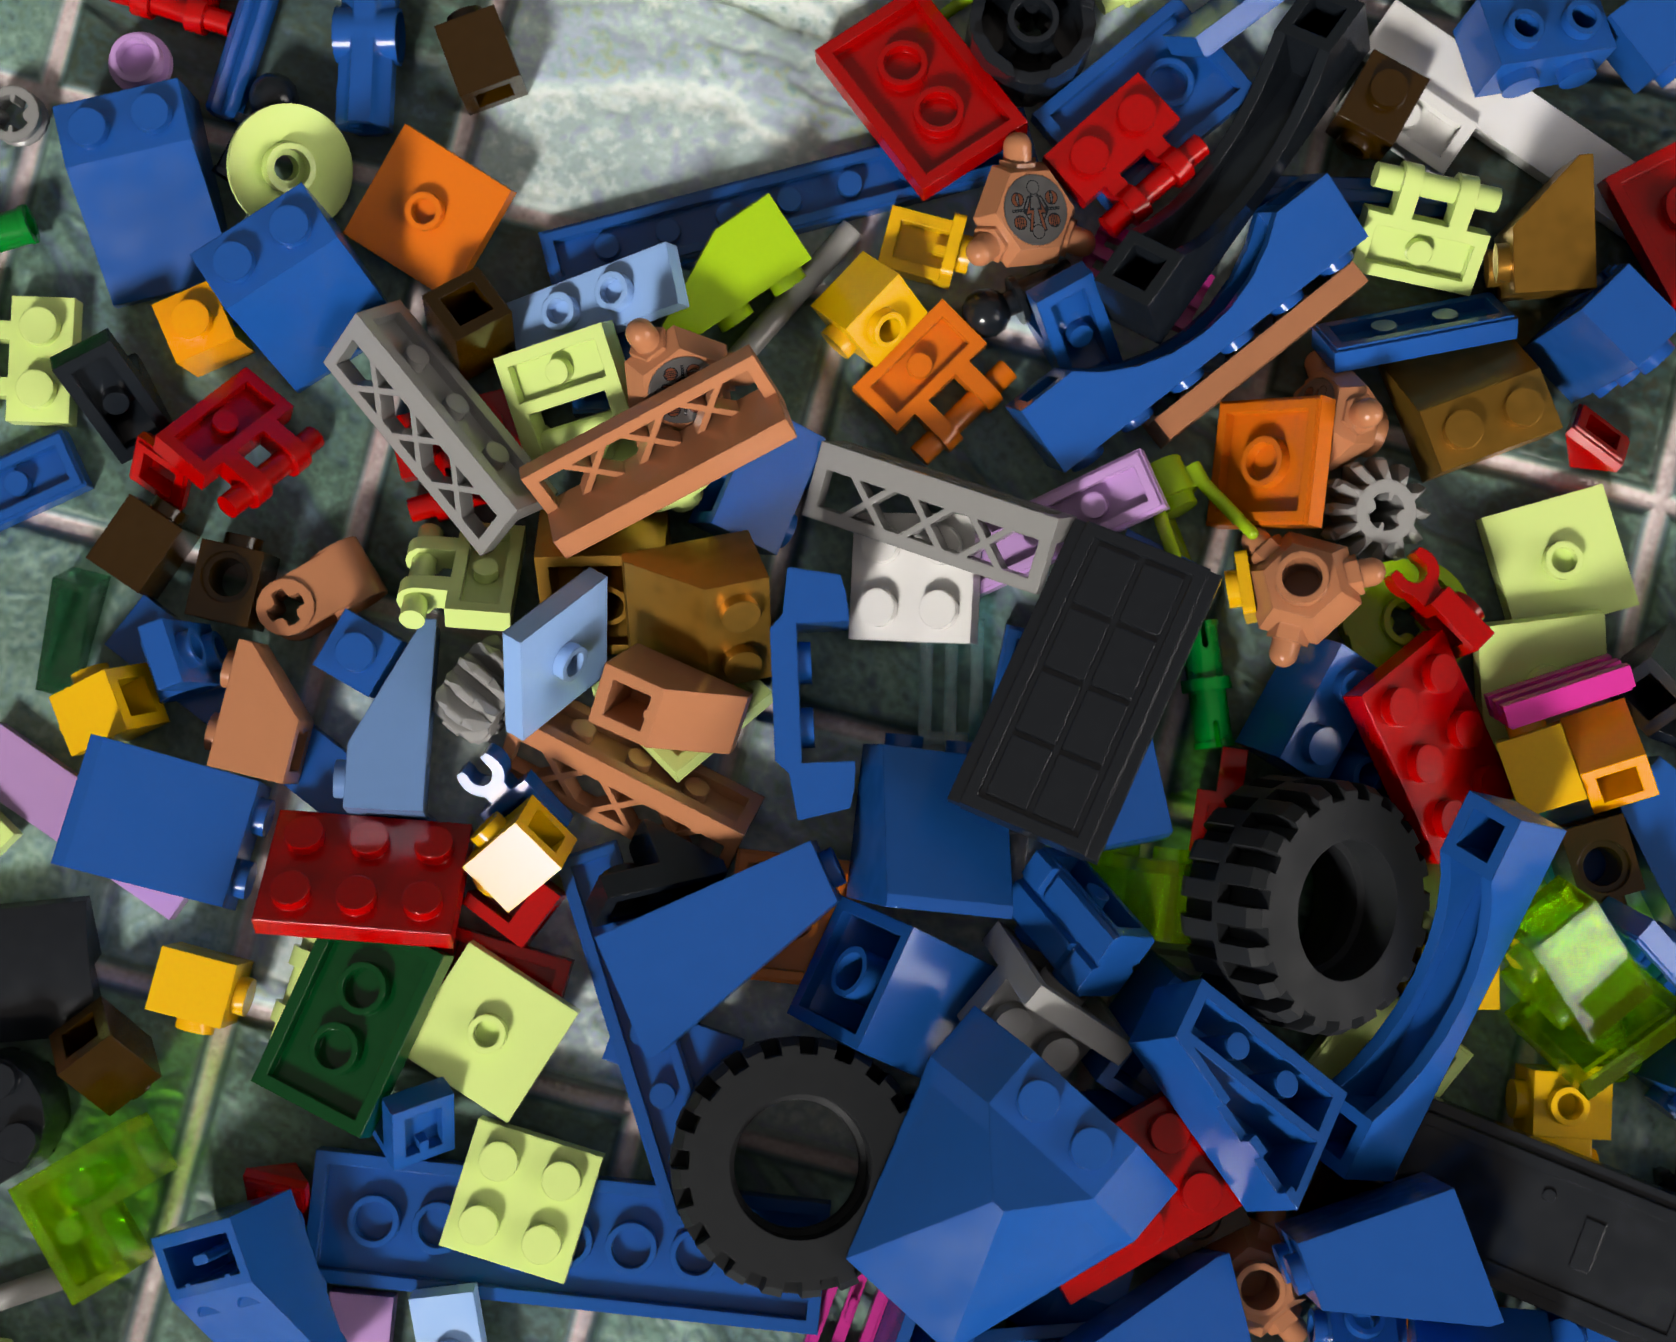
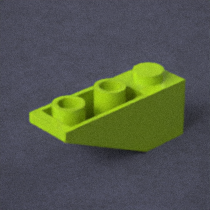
[660,193,812,335]

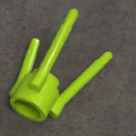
[1150,454,1259,560]

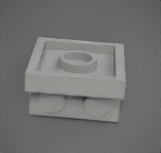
[957,921,1132,1079]

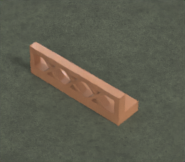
[1142,261,1369,449]
[519,344,797,559]
[502,699,765,870]

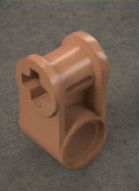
[256,536,388,641]

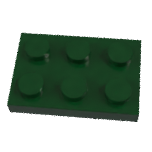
[251,938,454,1138]

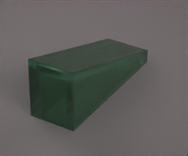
[35,567,111,694]

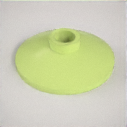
[226,103,353,218]

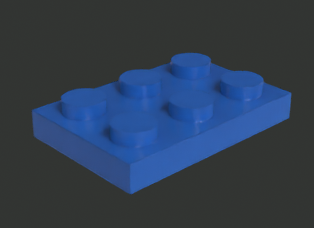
[1030,0,1252,211]

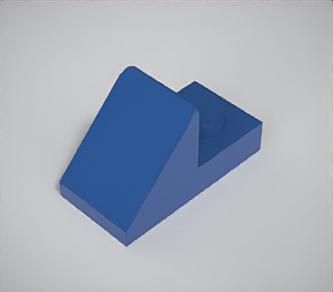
[1025,260,1123,369]

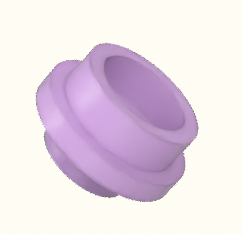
[108,32,173,90]

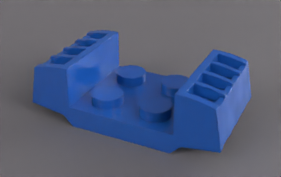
[770,567,856,820]

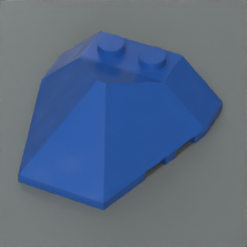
[845,1006,1178,1342]

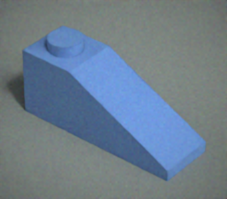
[333,618,441,820]

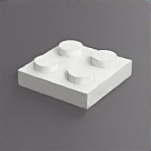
[848,512,982,645]

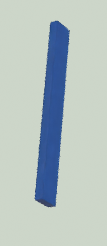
[538,107,1038,285]

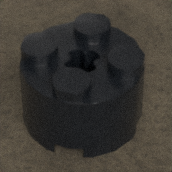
[965,0,1096,107]
[0,1046,71,1184]

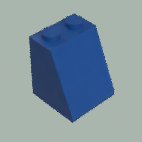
[189,182,389,393]
[846,733,1013,919]
[51,734,276,911]
[787,896,997,1079]
[1272,1171,1504,1327]

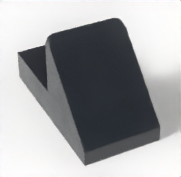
[50,328,173,464]
[585,819,728,927]

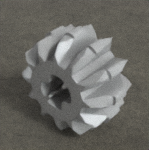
[1320,457,1431,561]
[432,633,505,744]

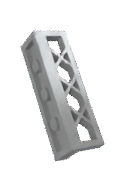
[323,300,558,556]
[802,441,1077,595]

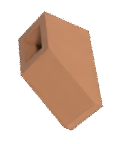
[204,638,314,784]
[588,643,753,754]

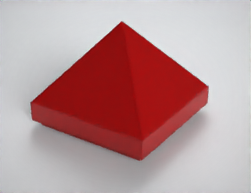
[1565,404,1630,472]
[129,431,192,510]
[243,1162,311,1227]

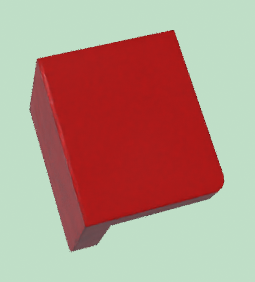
[462,879,566,949]

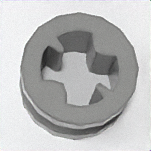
[0,85,49,147]

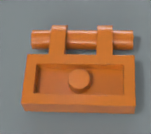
[852,298,1017,466]

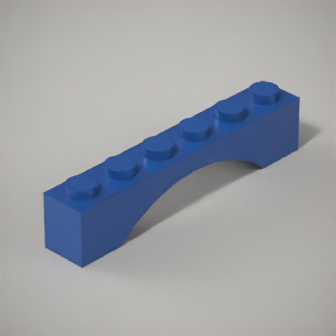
[1005,173,1369,473]
[1319,790,1567,1181]

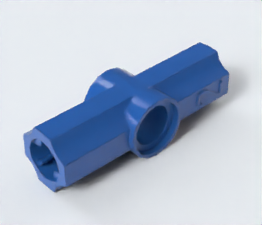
[331,0,406,137]

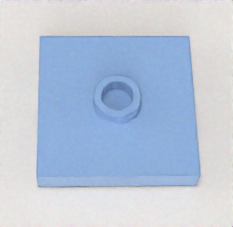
[502,567,608,741]

